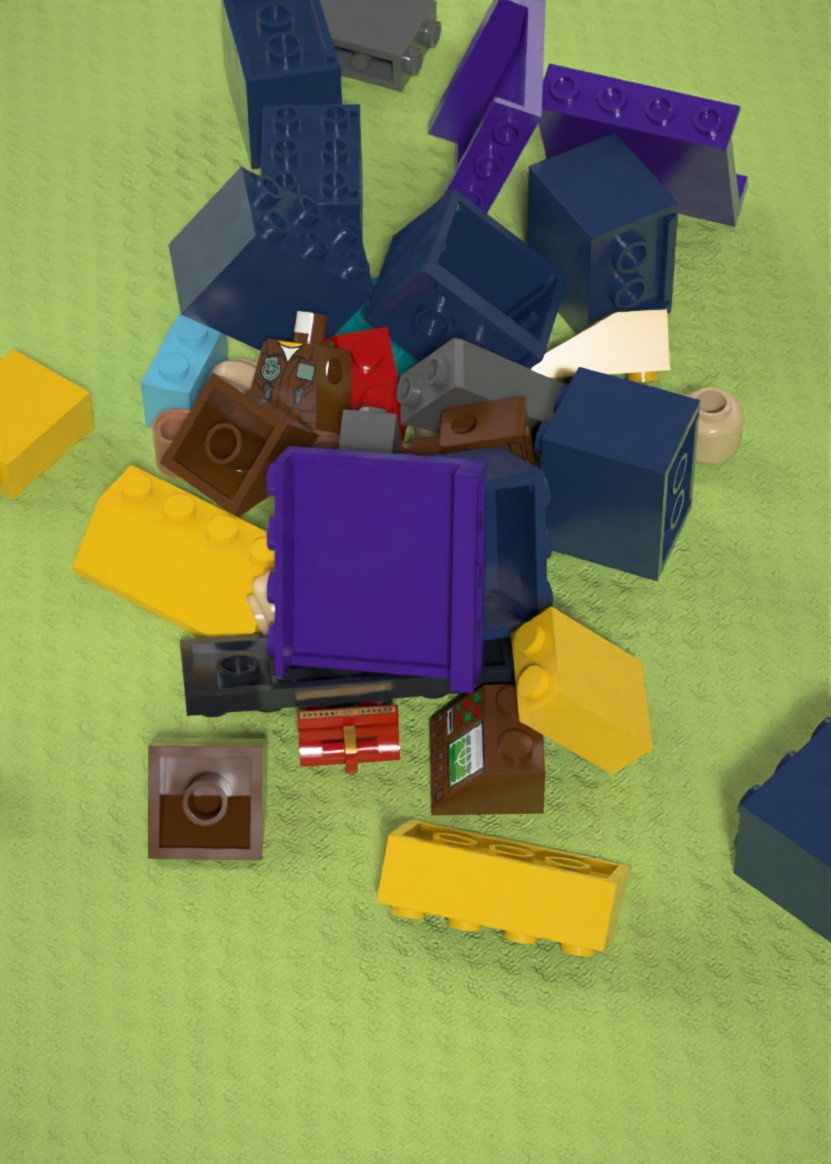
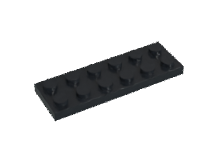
[180,633,516,717]

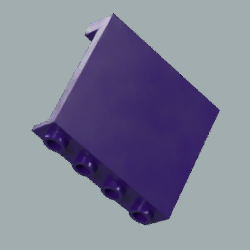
[428,0,546,213]
[538,63,749,227]
[267,446,488,693]

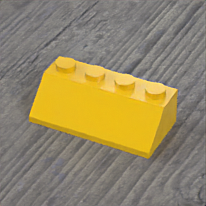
[72,465,275,638]
[376,819,632,957]

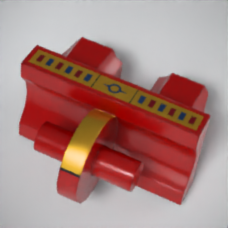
[297,701,400,774]

